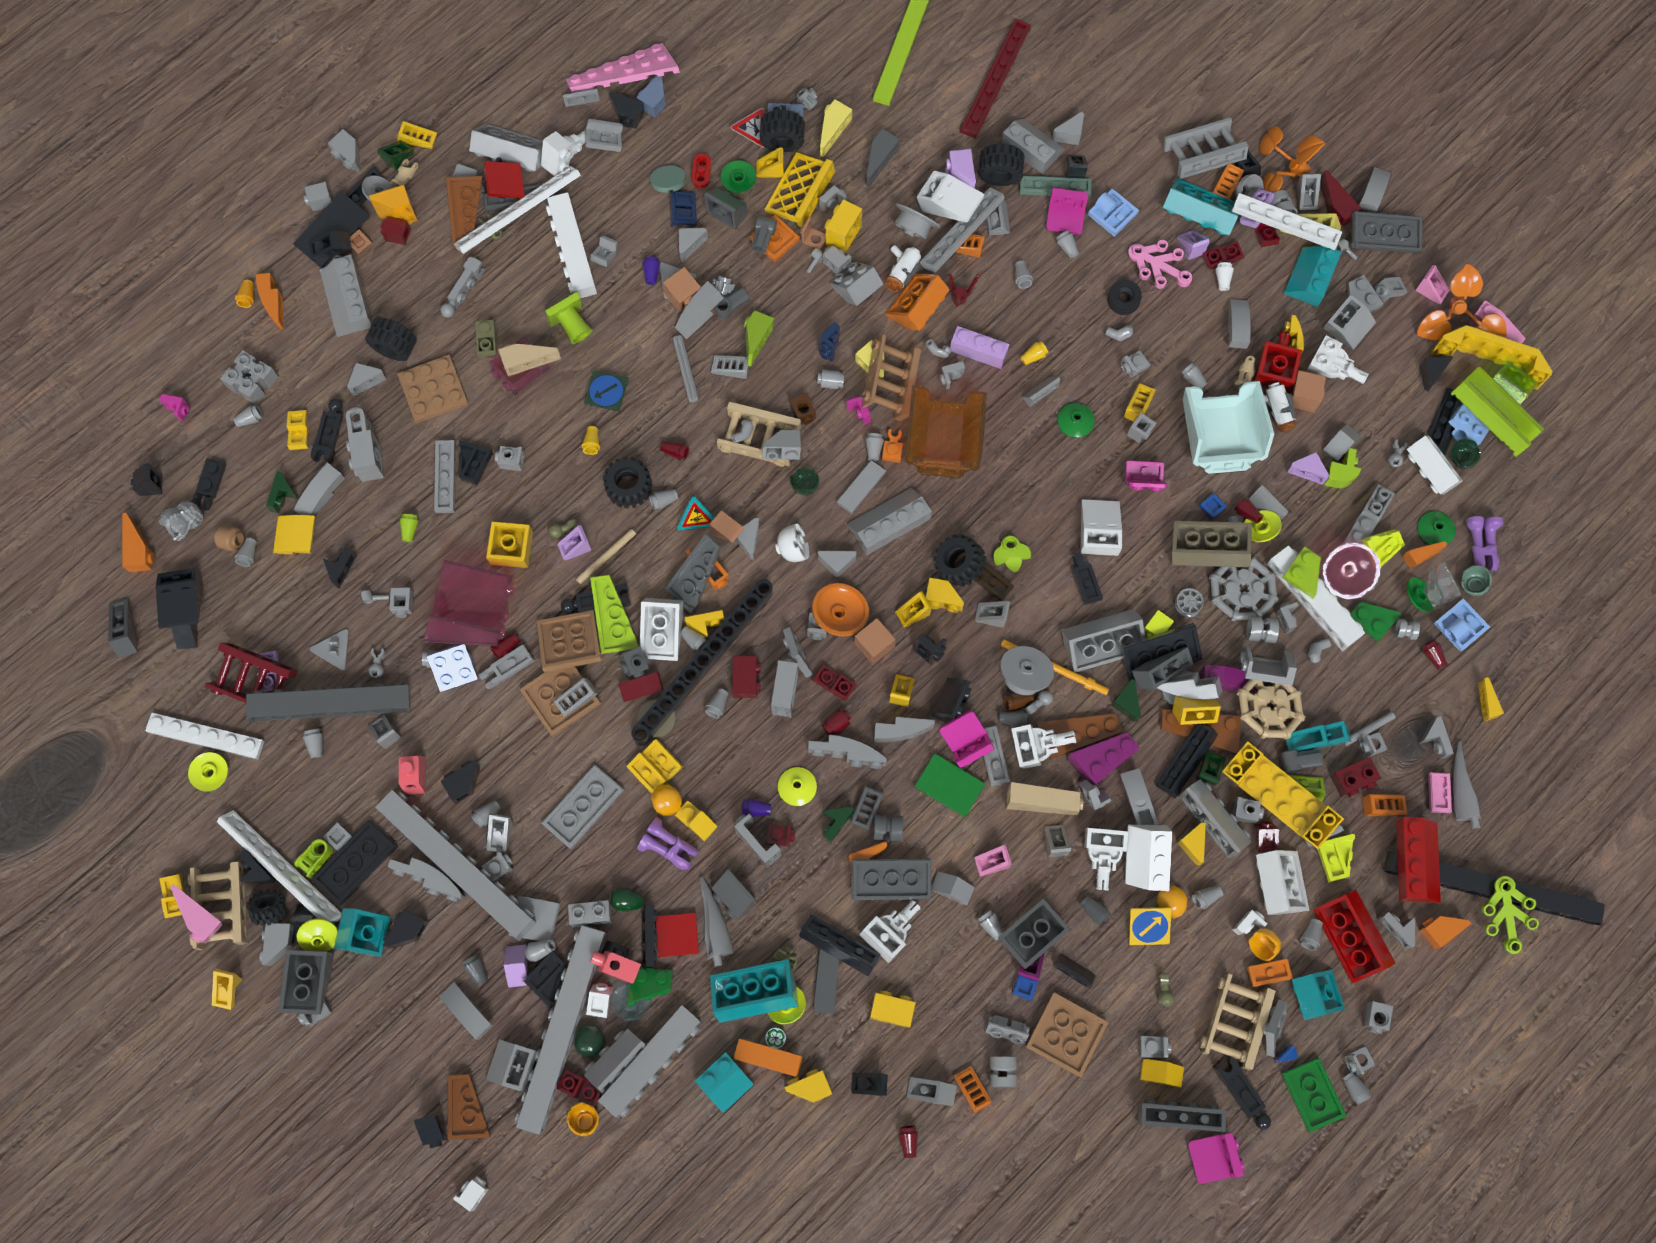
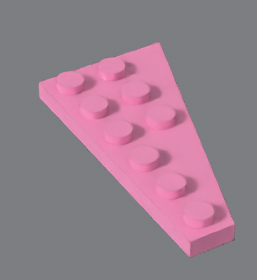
[566,43,680,93]

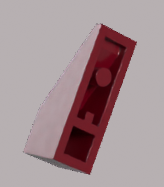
[1320,170,1362,228]

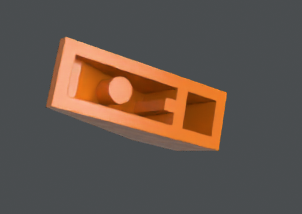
[122,513,155,572]

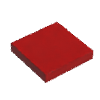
[484,161,525,198]
[656,913,699,958]

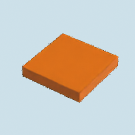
[749,214,800,262]

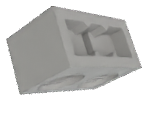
[568,900,613,927]

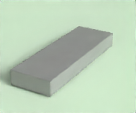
[837,460,886,514]
[983,725,1010,787]

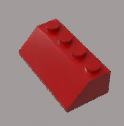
[1396,817,1441,903]
[1314,890,1396,984]

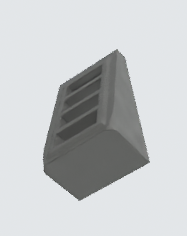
[850,785,884,830]

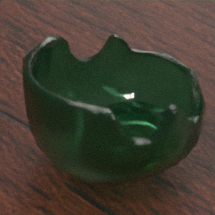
[1451,438,1481,469]
[790,468,820,496]
[574,1025,605,1059]

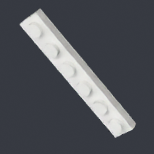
[1232,193,1342,250]
[145,713,265,760]

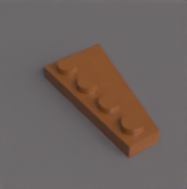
[1160,709,1241,755]
[1036,714,1123,760]

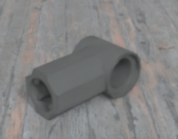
[751,216,777,253]
[715,287,750,320]
[1280,749,1323,774]

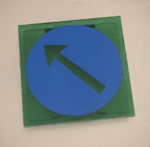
[584,370,629,412]

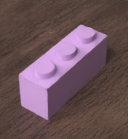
[950,326,1009,369]

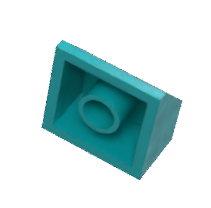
[334,908,390,957]
[1292,969,1345,1020]
[695,1052,754,1113]

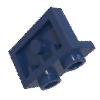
[818,322,840,362]

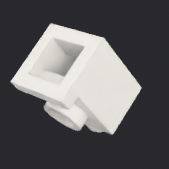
[453,1176,489,1211]

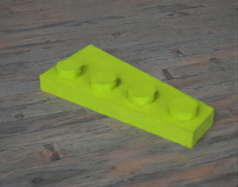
[590,575,640,654]

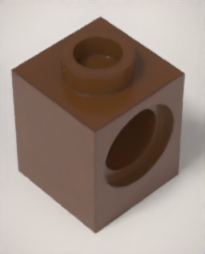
[790,393,816,425]

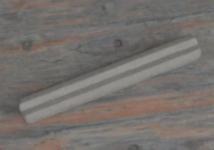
[673,335,699,403]

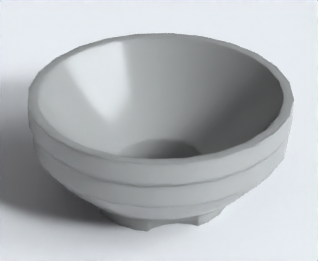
[1236,174,1264,197]

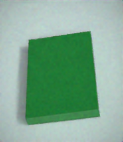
[914,754,985,818]
[1281,1057,1347,1133]

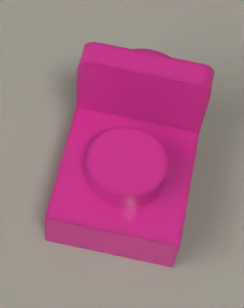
[159,394,189,421]
[846,396,871,424]

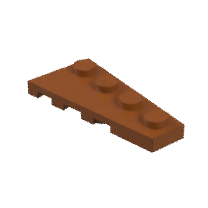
[446,176,482,250]

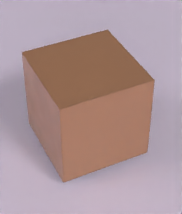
[663,267,701,313]
[1290,371,1326,412]
[854,619,896,665]

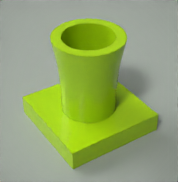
[545,292,593,344]

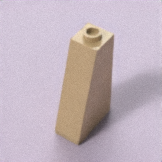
[1006,782,1083,815]

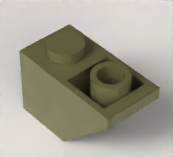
[475,320,499,357]

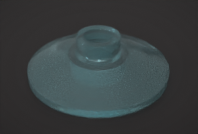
[610,983,651,1021]

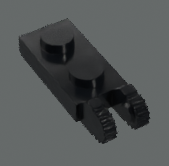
[192,458,226,510]

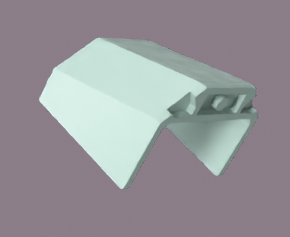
[1183,381,1274,474]

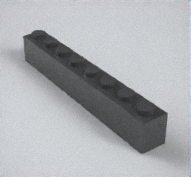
[246,683,411,722]

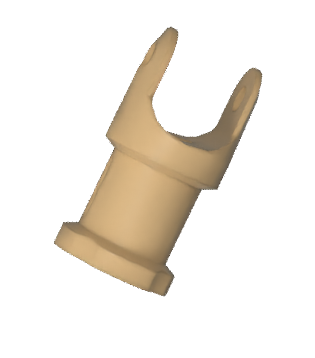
[390,159,418,187]
[1234,356,1256,389]

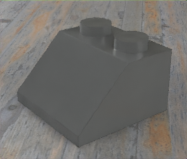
[704,188,748,230]
[712,869,757,921]

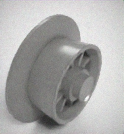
[894,203,941,240]
[1000,646,1054,695]

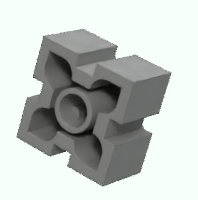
[220,350,278,405]

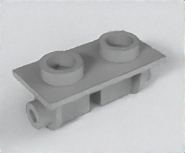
[985,1015,1030,1044]

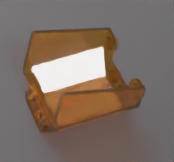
[905,385,987,478]

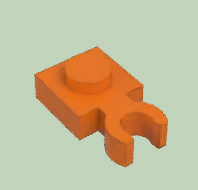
[882,429,903,463]

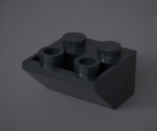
[931,677,972,723]

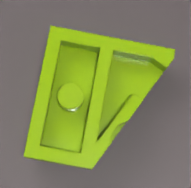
[1282,547,1321,599]

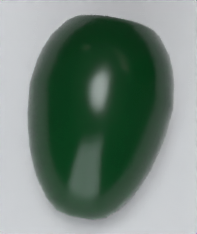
[610,888,644,912]

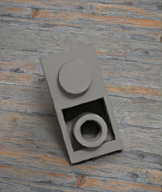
[328,129,360,173]
[762,430,801,460]
[260,923,294,966]

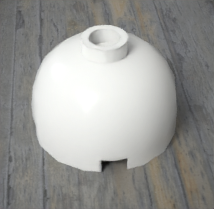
[775,524,810,562]

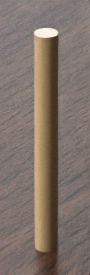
[576,529,636,584]

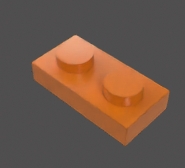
[1247,959,1293,987]

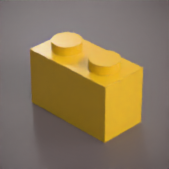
[1172,695,1221,725]
[870,990,916,1028]

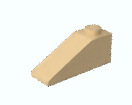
[498,344,561,376]

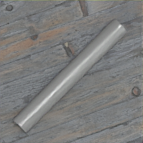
[1343,712,1395,746]

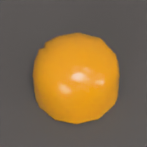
[651,784,682,816]
[1157,885,1188,919]
[1249,928,1281,961]
[567,1102,599,1136]

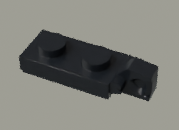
[1071,552,1103,605]

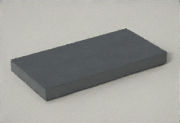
[1352,211,1422,254]
[851,858,931,900]

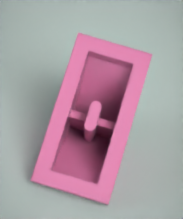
[1416,265,1450,304]
[974,845,1012,876]

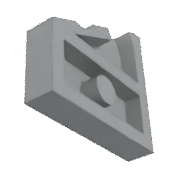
[1347,275,1383,313]
[783,627,813,678]
[1263,1000,1287,1057]

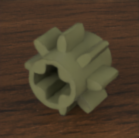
[773,946,798,970]

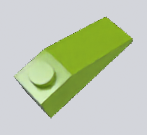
[744,310,774,367]

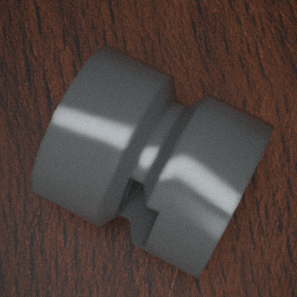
[874,815,903,842]

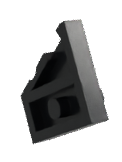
[459,440,493,486]
[522,951,566,1008]

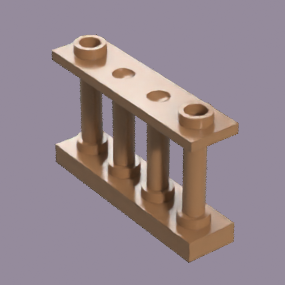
[862,334,921,421]

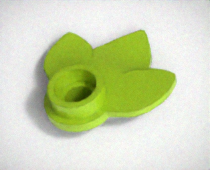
[993,536,1031,572]

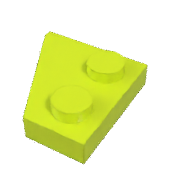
[1362,529,1405,569]
[1317,834,1355,883]

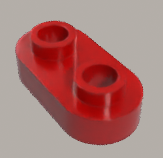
[692,153,711,189]

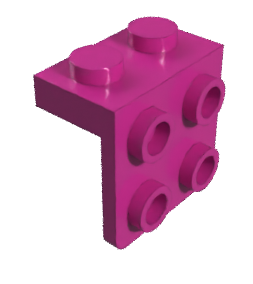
[1046,188,1088,235]
[1124,460,1167,491]
[939,710,995,768]
[1188,1133,1245,1184]

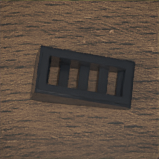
[1234,150,1262,178]

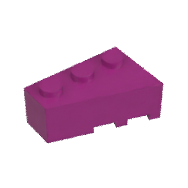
[1067,733,1140,785]

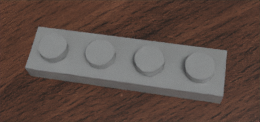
[434,440,456,513]

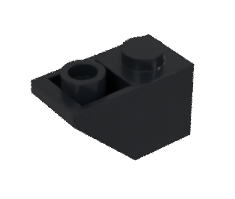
[441,760,480,804]
[383,909,428,949]

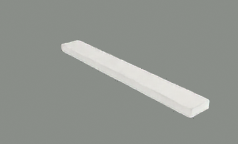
[454,166,581,254]
[217,810,342,924]

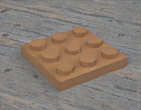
[397,355,469,424]
[537,610,601,672]
[519,666,601,737]
[1025,992,1109,1078]

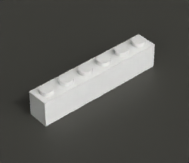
[546,192,597,298]
[1267,546,1365,652]

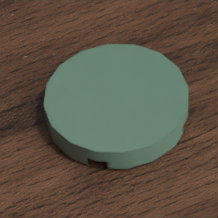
[650,165,686,193]

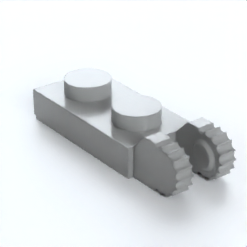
[479,645,534,690]

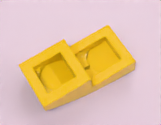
[287,410,309,450]
[159,873,185,918]

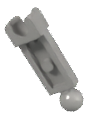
[440,257,485,318]

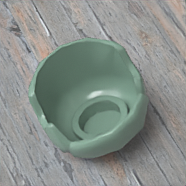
[1461,565,1492,596]

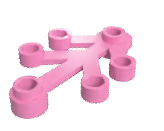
[1128,240,1192,289]

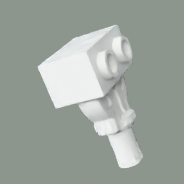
[541,131,585,176]
[1306,335,1369,384]
[1012,724,1076,769]
[1084,828,1128,891]
[860,900,920,963]

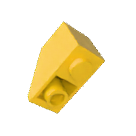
[926,578,964,613]
[784,1069,832,1103]

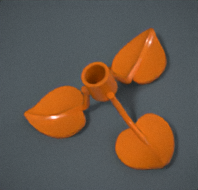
[1259,126,1326,193]
[1417,263,1507,340]

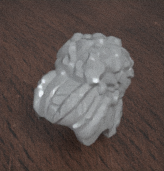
[158,501,203,541]

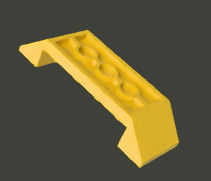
[1431,325,1553,390]
[1222,742,1344,849]

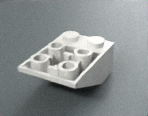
[916,171,985,223]
[1080,499,1122,556]

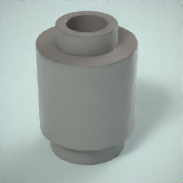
[817,369,844,389]

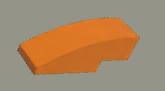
[255,273,284,330]
[733,1039,803,1077]

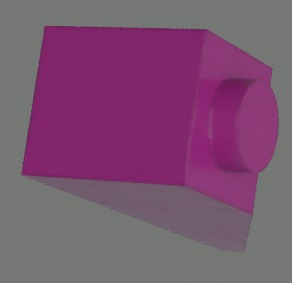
[1200,665,1257,692]

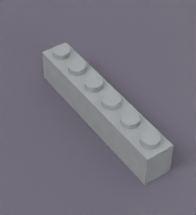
[598,1005,701,1118]

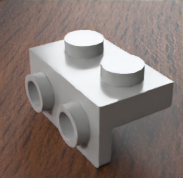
[584,119,623,152]

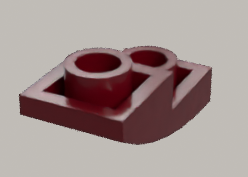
[1255,222,1280,247]
[1203,240,1245,270]
[812,664,857,701]
[618,672,664,702]
[556,1070,602,1108]

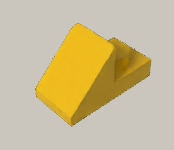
[685,610,725,640]
[675,801,717,842]
[212,969,242,1010]

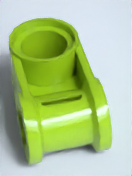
[294,839,333,878]

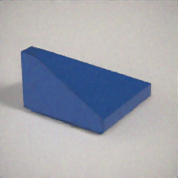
[1274,1046,1298,1063]

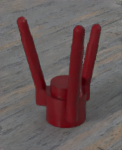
[949,274,980,307]

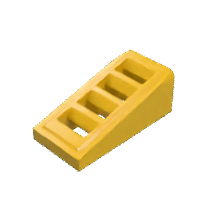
[397,121,437,149]
[1124,383,1156,422]
[1478,677,1504,722]

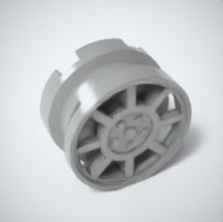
[1174,588,1204,618]

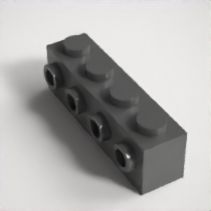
[1137,1099,1226,1132]

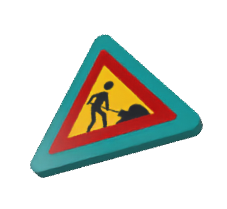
[677,496,715,530]

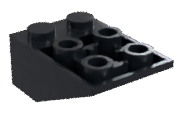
[156,568,203,629]

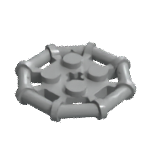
[1209,556,1279,622]

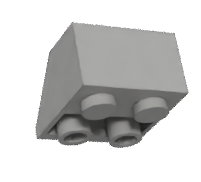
[829,262,883,306]
[1323,295,1376,351]
[486,1039,537,1092]

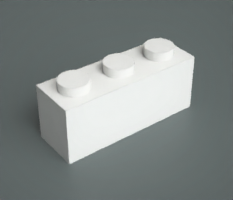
[1407,436,1463,494]

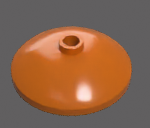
[812,583,869,637]

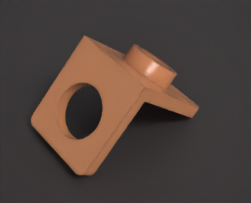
[800,217,826,250]

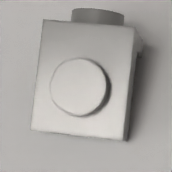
[590,235,618,267]

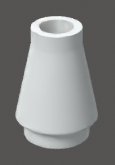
[1215,262,1234,291]

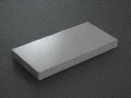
[541,764,624,850]

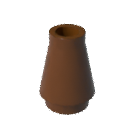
[1003,692,1034,711]

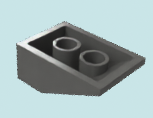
[998,899,1071,969]
[279,950,334,1015]

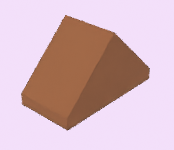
[709,510,744,543]

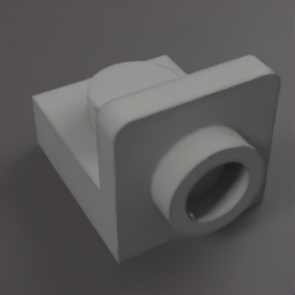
[819,185,847,212]
[1373,277,1407,303]
[1121,350,1150,378]
[939,361,965,390]
[1275,602,1299,634]
[807,613,827,640]
[1079,780,1111,810]
[481,851,513,883]
[296,1000,332,1027]
[1140,1036,1172,1058]

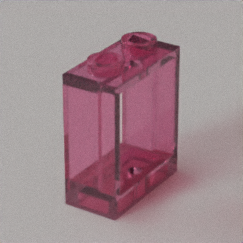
[489,336,550,395]

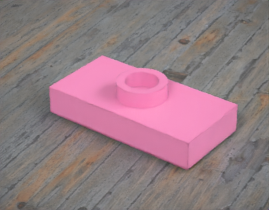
[1428,772,1452,813]

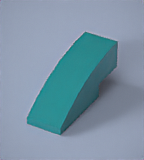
[1286,721,1352,752]

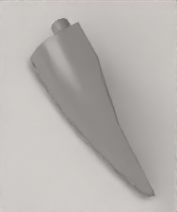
[1453,741,1481,829]
[700,877,734,967]

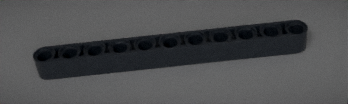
[631,579,773,746]
[1384,851,1605,925]

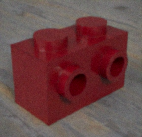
[1330,757,1381,798]

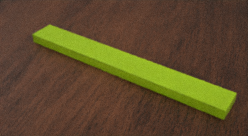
[873,0,930,106]

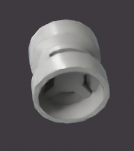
[1395,618,1420,640]

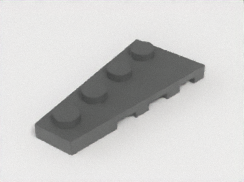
[665,533,723,614]

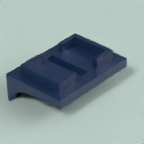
[669,190,697,227]

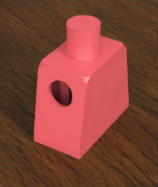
[399,756,426,795]
[590,951,641,984]

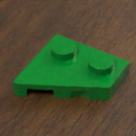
[1350,602,1402,642]
[627,968,673,1006]

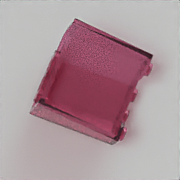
[424,560,515,646]

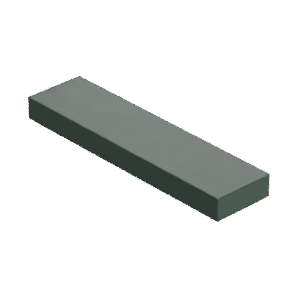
[1020,176,1092,198]

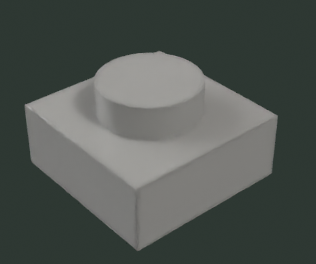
[323,823,352,851]

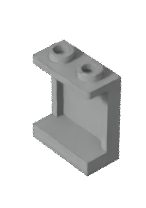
[1239,645,1297,686]
[734,814,782,869]

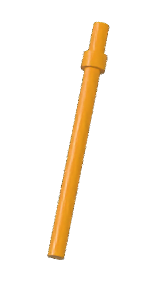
[1001,639,1109,695]

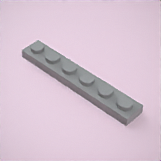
[920,187,1005,273]

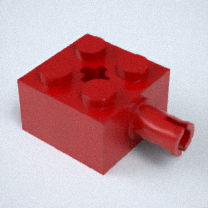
[1254,332,1302,392]

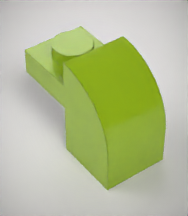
[1324,448,1361,488]

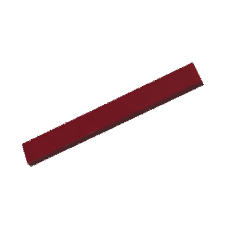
[960,19,1031,139]

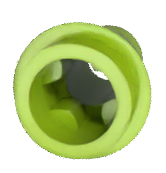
[400,514,419,542]

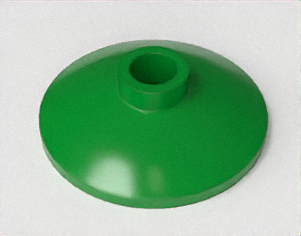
[721,161,756,193]
[1057,403,1095,438]
[1417,511,1456,545]
[1406,577,1435,613]

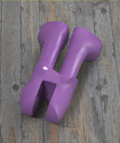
[1466,516,1504,571]
[637,817,699,870]

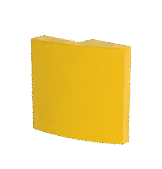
[273,515,316,555]
[626,739,684,794]

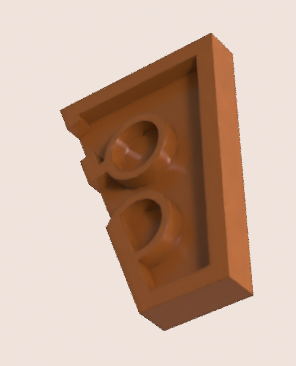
[448,1074,490,1140]

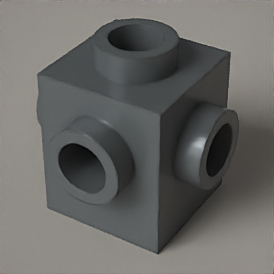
[619,647,650,679]

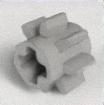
[796,88,818,110]
[712,275,735,297]

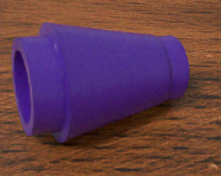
[642,256,660,285]
[742,798,771,817]

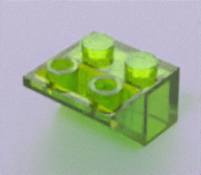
[1493,361,1539,405]

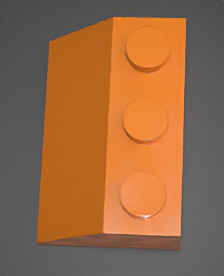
[885,274,950,331]

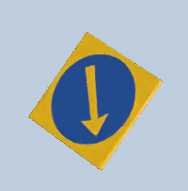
[1129,907,1171,945]

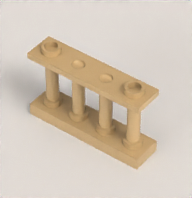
[717,402,801,467]
[188,862,248,950]
[1200,974,1276,1071]

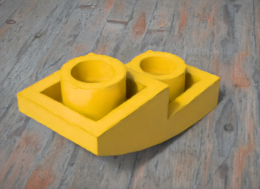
[1284,315,1304,352]

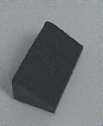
[1054,954,1095,988]

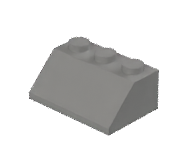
[1001,119,1065,175]
[584,1029,646,1094]

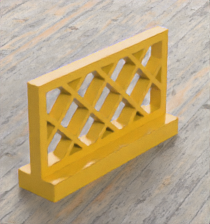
[765,152,835,227]

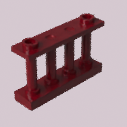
[205,642,298,703]

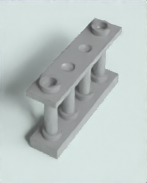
[1163,117,1249,179]

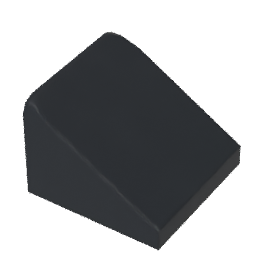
[602,941,629,965]

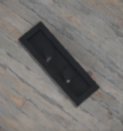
[641,905,657,968]

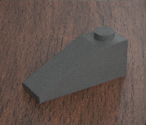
[866,128,900,187]
[108,598,138,658]
[1132,647,1194,689]

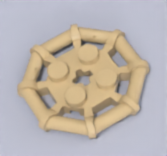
[1237,679,1305,739]

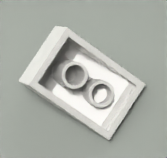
[640,598,683,661]

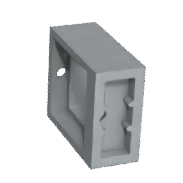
[771,659,799,717]

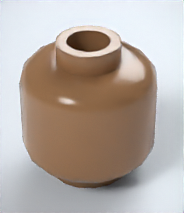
[214,525,244,551]

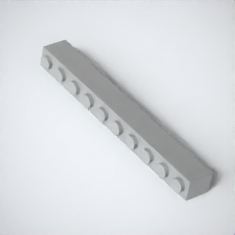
[375,790,536,941]
[515,925,607,1135]

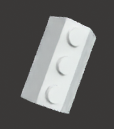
[1125,825,1172,891]
[1256,850,1309,915]

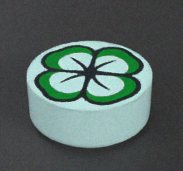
[765,1028,786,1049]

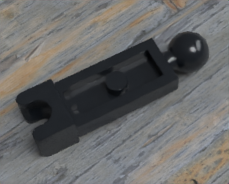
[310,398,343,464]
[561,584,631,613]
[1214,1058,1271,1130]

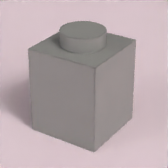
[303,182,333,211]

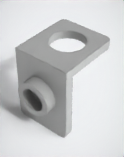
[1358,732,1387,758]
[1344,1047,1375,1075]

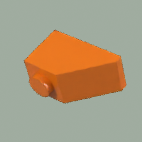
[1419,916,1472,950]

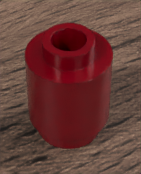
[822,709,851,735]

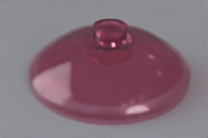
[1322,542,1380,599]

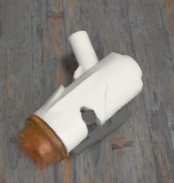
[886,245,921,292]
[1264,382,1296,433]

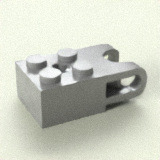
[346,407,384,482]

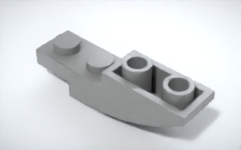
[1343,484,1395,554]
[808,735,886,769]
[1120,768,1158,825]
[388,858,465,902]

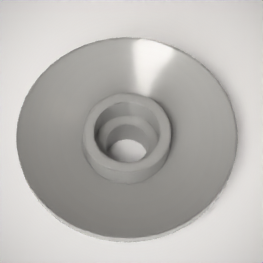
[362,176,395,201]

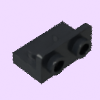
[914,633,947,665]

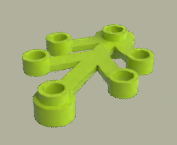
[1481,876,1539,954]

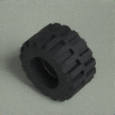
[760,110,805,153]
[978,143,1025,186]
[365,317,417,361]
[603,457,652,509]
[933,534,987,586]

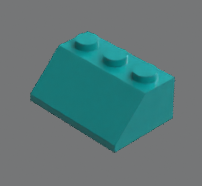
[1284,246,1342,307]

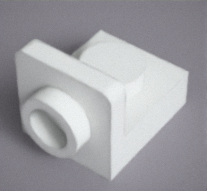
[1232,910,1267,935]
[586,983,613,1018]

